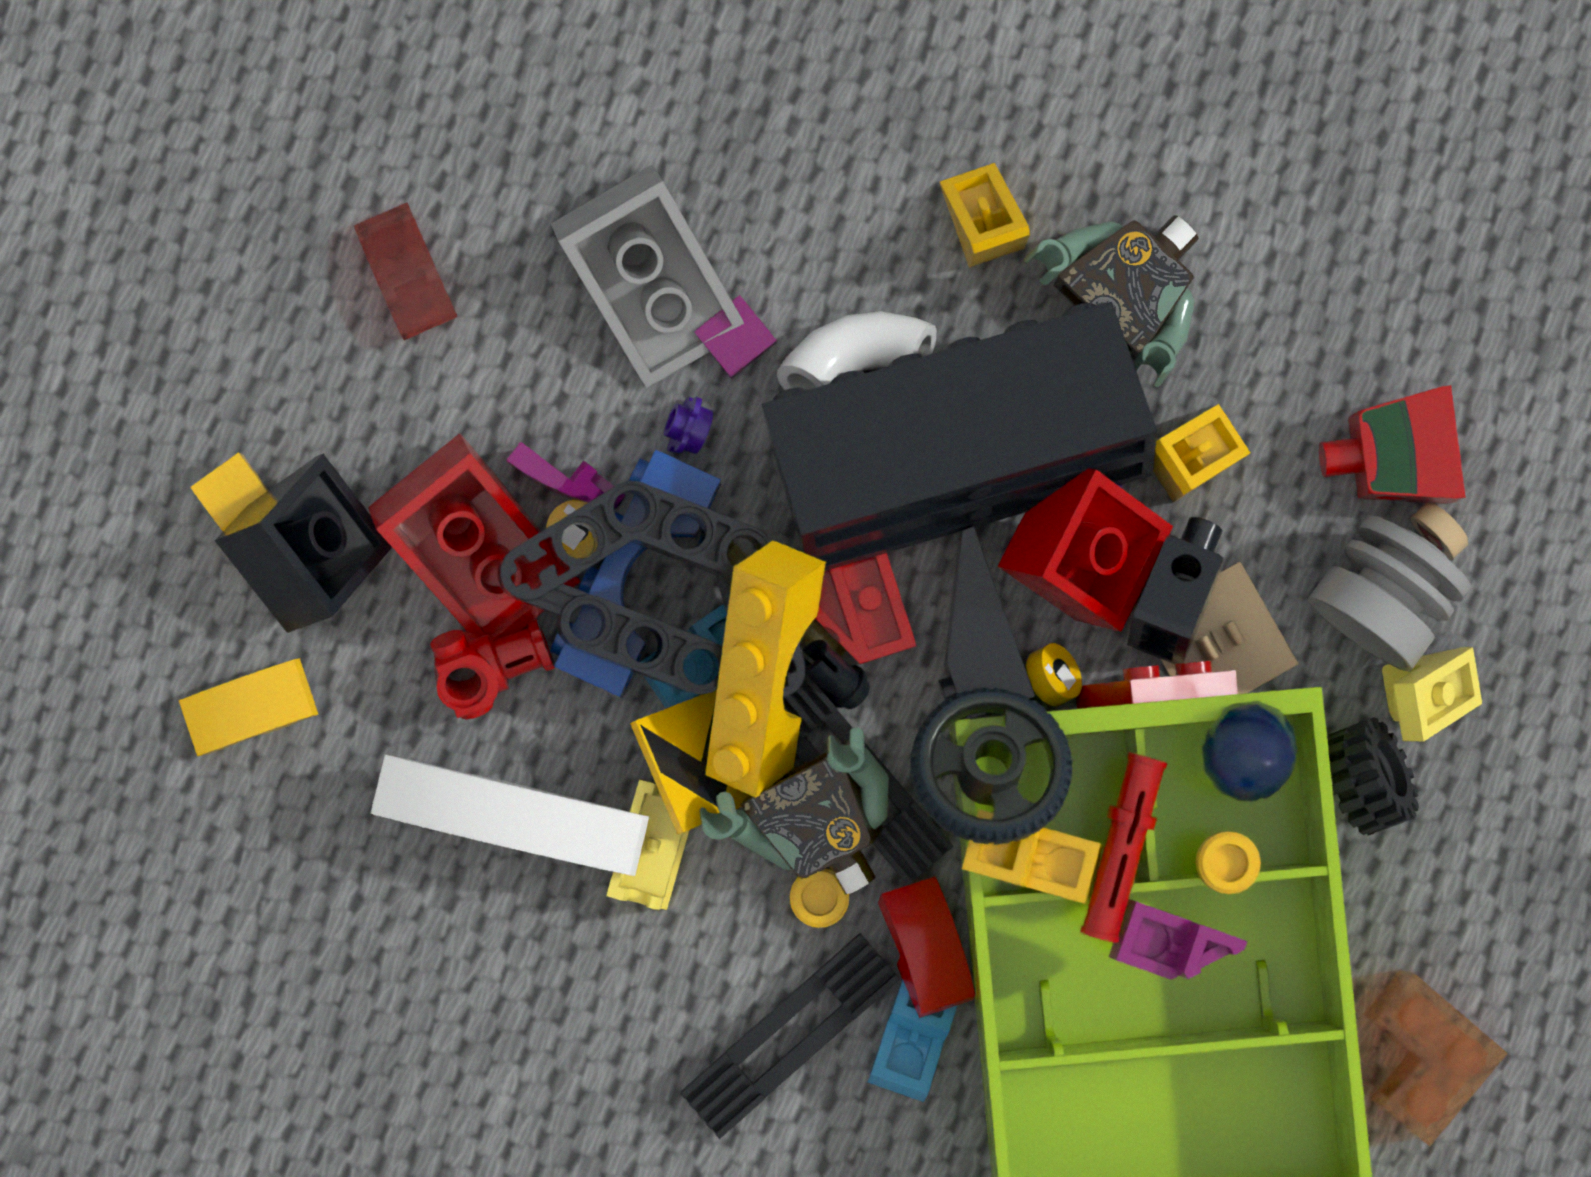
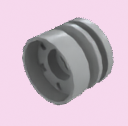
[1308,515,1472,672]

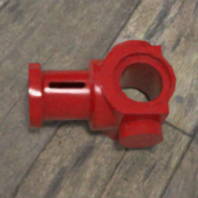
[430,618,555,720]

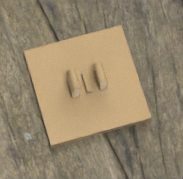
[1161,562,1299,694]

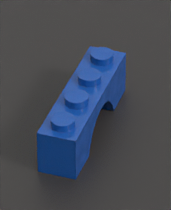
[550,449,721,698]

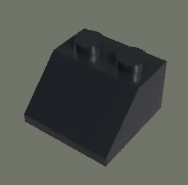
[215,453,392,633]

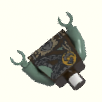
[1024,215,1199,387]
[700,728,889,895]

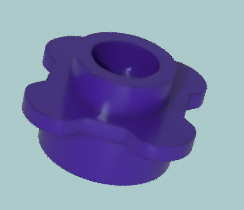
[664,396,713,454]

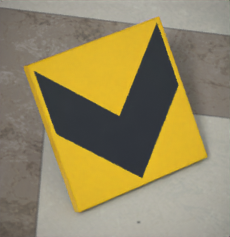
[630,690,748,835]

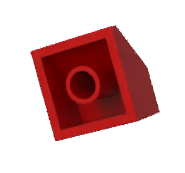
[998,468,1173,632]

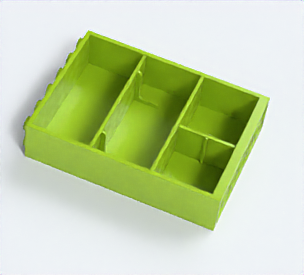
[949,687,1372,1177]

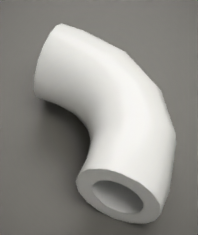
[777,311,937,390]

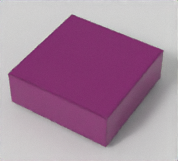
[694,295,777,379]

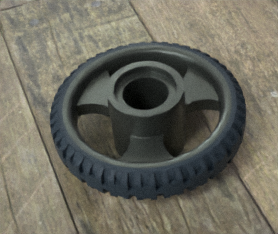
[910,687,1072,845]

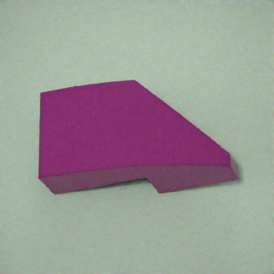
[506,442,626,509]
[1108,899,1247,980]

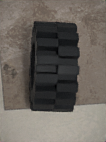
[1327,717,1419,836]

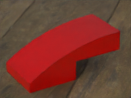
[878,876,976,1018]

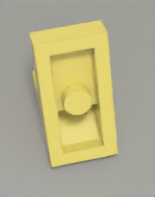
[1382,647,1482,742]

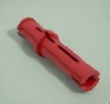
[1080,752,1167,943]

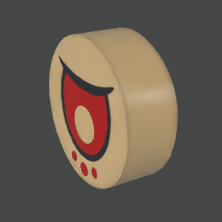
[1410,502,1468,560]

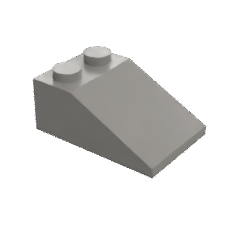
[551,164,744,389]

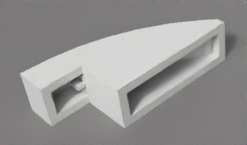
[371,755,649,876]

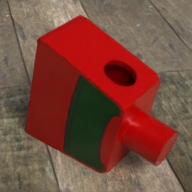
[1319,385,1466,504]

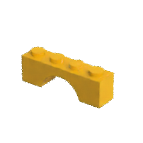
[705,540,825,798]

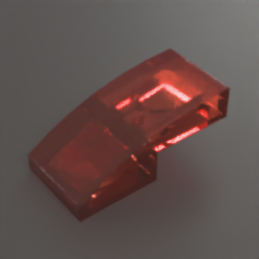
[354,202,458,340]

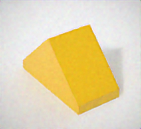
[940,163,1030,268]
[1153,404,1251,503]

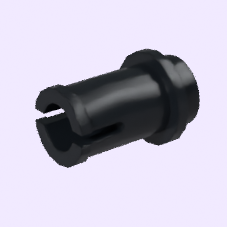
[802,639,870,709]

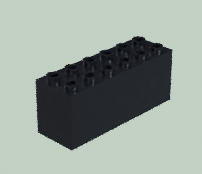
[762,302,1157,571]

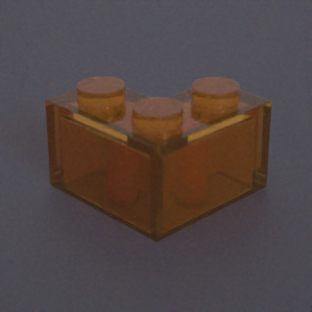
[1363,969,1508,1146]

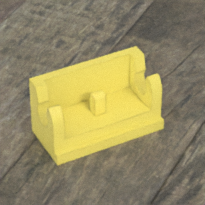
[606,779,690,910]

